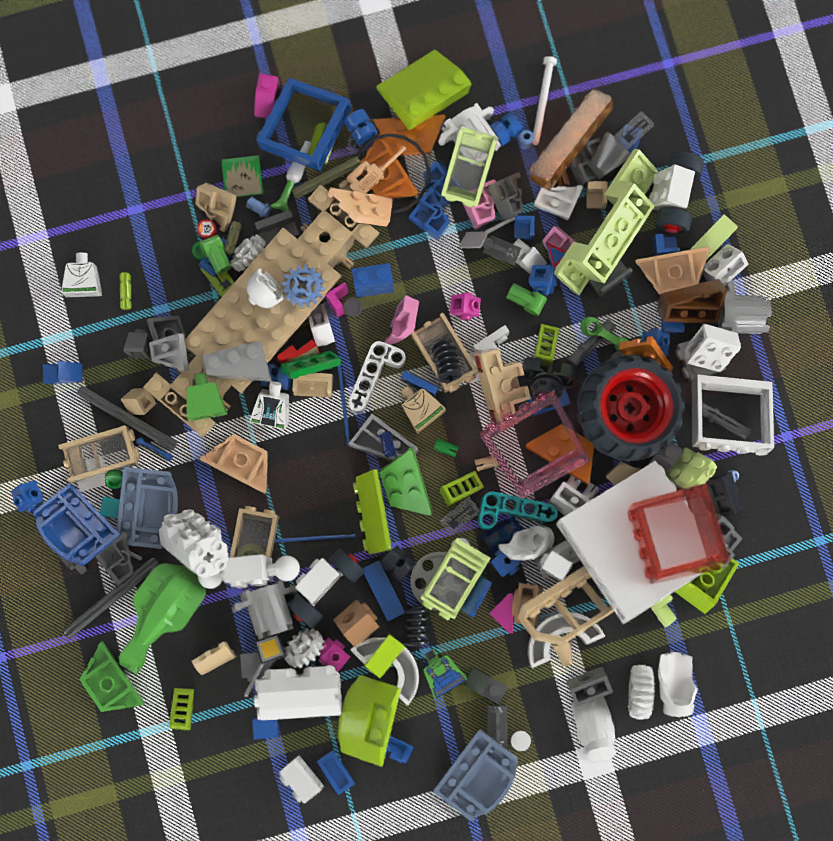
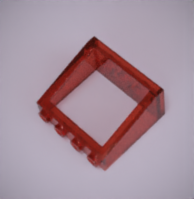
[628,483,730,584]

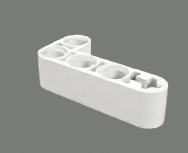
[349,341,406,414]

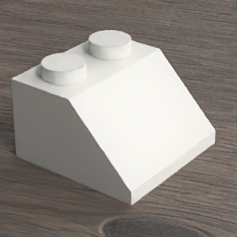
[279,755,324,804]

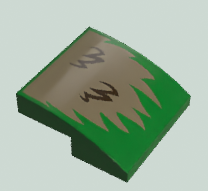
[222,155,263,197]

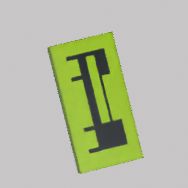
[200,268,235,297]

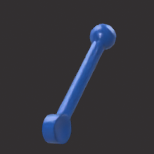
[136,437,173,461]

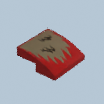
[277,340,320,364]

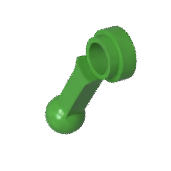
[580,316,628,352]

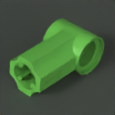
[199,235,232,274]
[506,283,547,316]

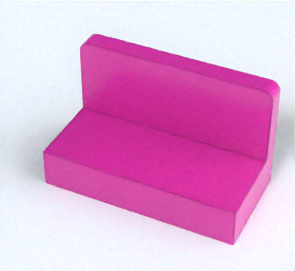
[326,282,348,318]

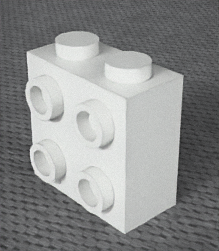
[684,324,741,372]

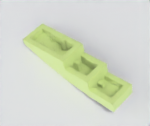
[690,214,738,261]

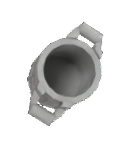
[718,281,771,334]
[232,580,297,640]

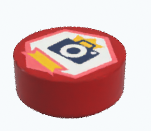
[197,219,217,239]

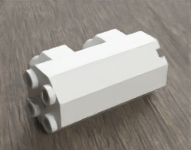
[159,509,228,578]
[254,666,342,720]

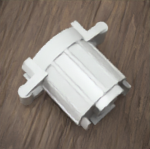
[438,103,500,165]

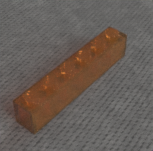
[529,88,613,191]

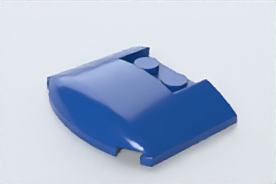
[33,483,120,566]

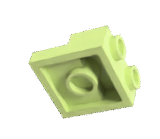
[665,447,717,497]

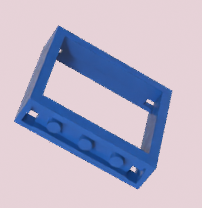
[257,78,352,171]

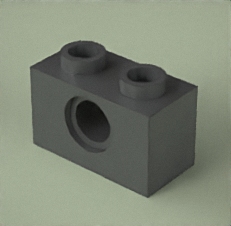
[566,667,613,707]

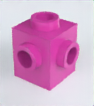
[450,292,481,321]
[318,637,350,672]

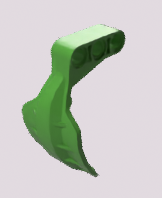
[119,563,206,675]

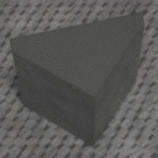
[147,315,190,352]

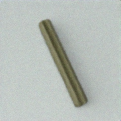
[292,157,361,199]

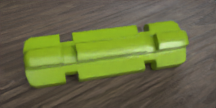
[120,273,131,310]

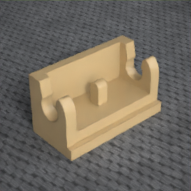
[293,373,333,398]

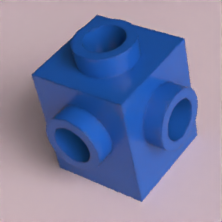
[529,265,558,295]
[641,328,670,356]
[11,480,44,513]
[490,550,521,577]

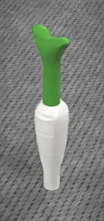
[270,141,312,212]

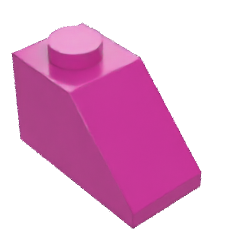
[254,74,280,118]

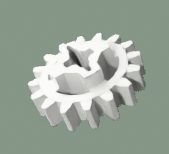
[230,235,266,272]
[284,628,324,668]

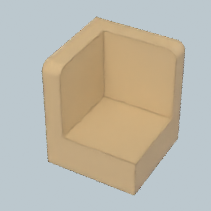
[586,181,607,209]
[121,388,156,415]

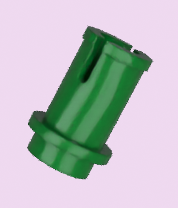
[433,438,459,458]

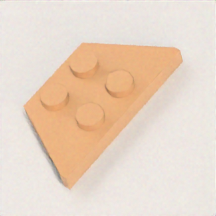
[327,188,392,227]
[636,247,710,294]
[199,434,268,494]

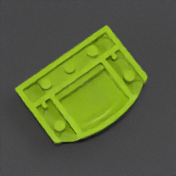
[338,675,401,766]

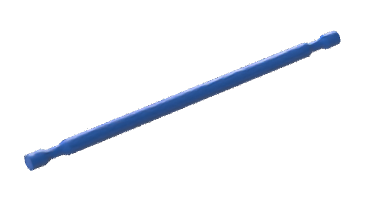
[337,356,350,446]
[263,534,355,543]

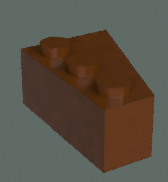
[657,279,727,324]

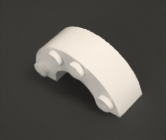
[528,612,605,668]
[351,637,419,706]

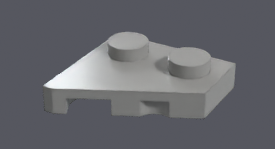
[149,333,189,371]

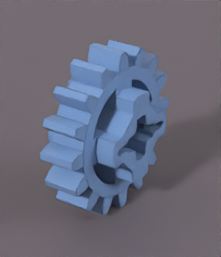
[282,265,325,308]

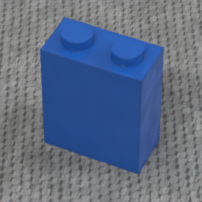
[352,263,394,298]

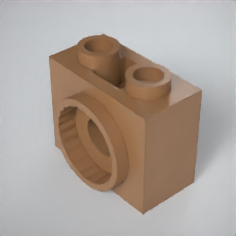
[512,583,543,626]
[333,599,379,647]

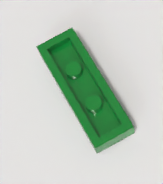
[281,350,341,379]

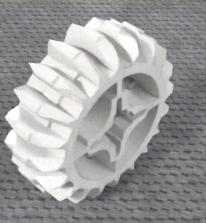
[628,665,654,719]

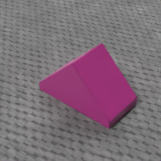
[489,594,513,633]

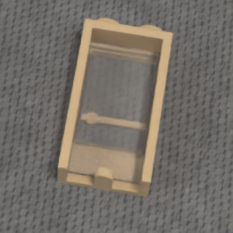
[410,313,478,393]
[58,426,140,484]
[230,506,279,558]

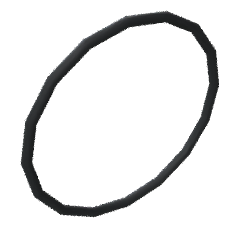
[351,133,430,214]

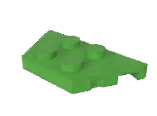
[380,447,433,515]
[79,642,145,712]

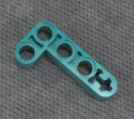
[477,492,558,530]

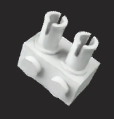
[548,476,599,516]

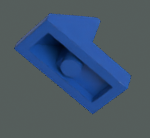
[43,361,83,384]

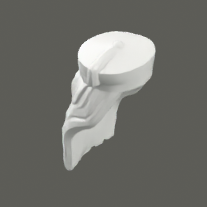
[499,525,554,560]
[658,652,697,717]
[571,696,616,761]

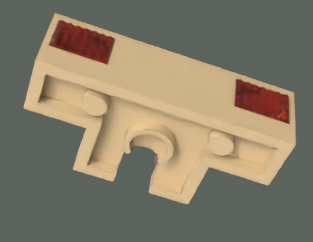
[473,349,531,429]

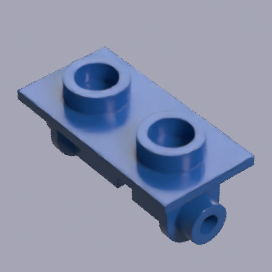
[385,736,413,764]

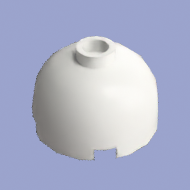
[246,269,285,308]

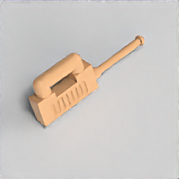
[347,146,406,194]

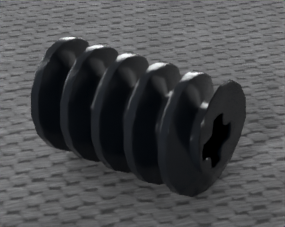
[432,340,462,383]
[403,606,429,646]

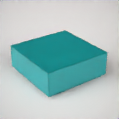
[100,497,120,519]

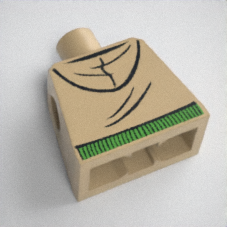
[401,385,446,434]

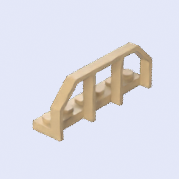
[518,566,614,645]

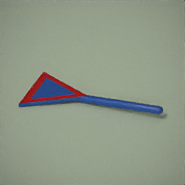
[545,242,567,296]

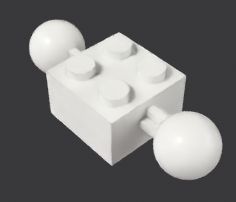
[198,555,300,589]

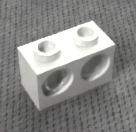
[702,244,748,286]

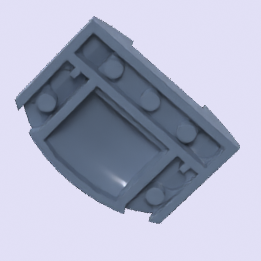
[117,466,178,549]
[433,729,518,821]

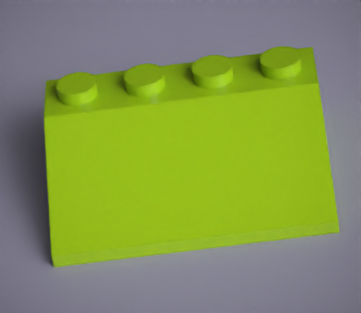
[376,50,472,131]
[353,469,392,555]
[674,558,740,614]

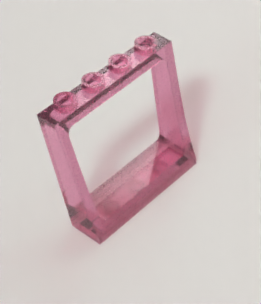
[480,390,589,499]

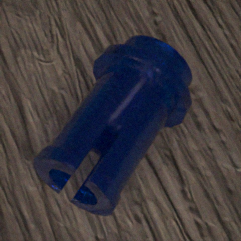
[379,431,397,458]

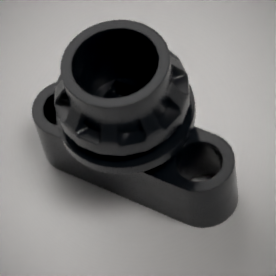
[521,357,578,408]

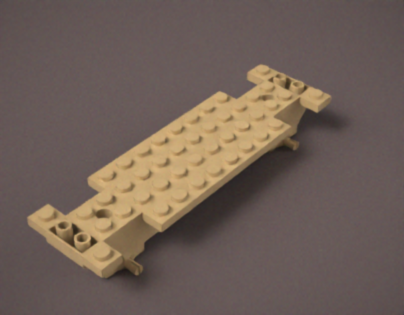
[144,185,379,437]

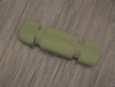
[224,221,242,256]

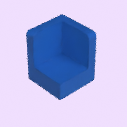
[514,216,534,240]
[653,234,680,256]
[253,719,280,739]

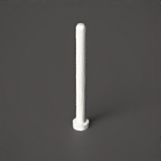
[532,57,557,145]

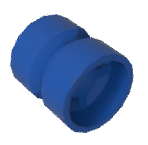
[344,109,378,145]
[489,112,523,147]
[261,362,291,391]

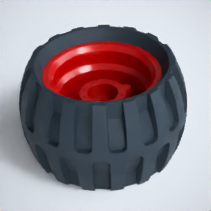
[577,355,684,461]

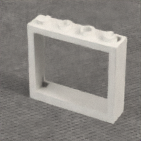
[692,375,774,455]

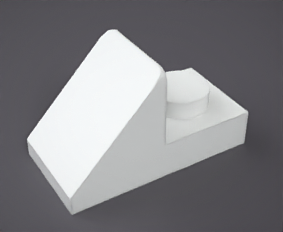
[513,238,547,274]
[473,325,509,356]

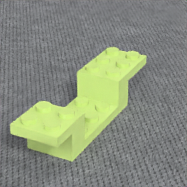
[554,149,659,295]

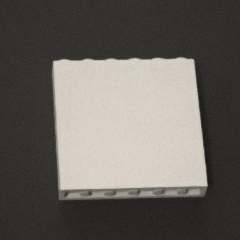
[556,461,724,624]

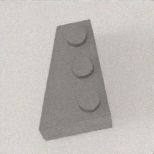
[202,340,272,382]
[348,414,418,461]

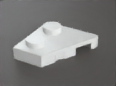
[534,185,583,220]

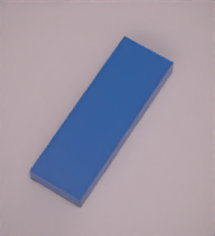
[363,561,405,621]

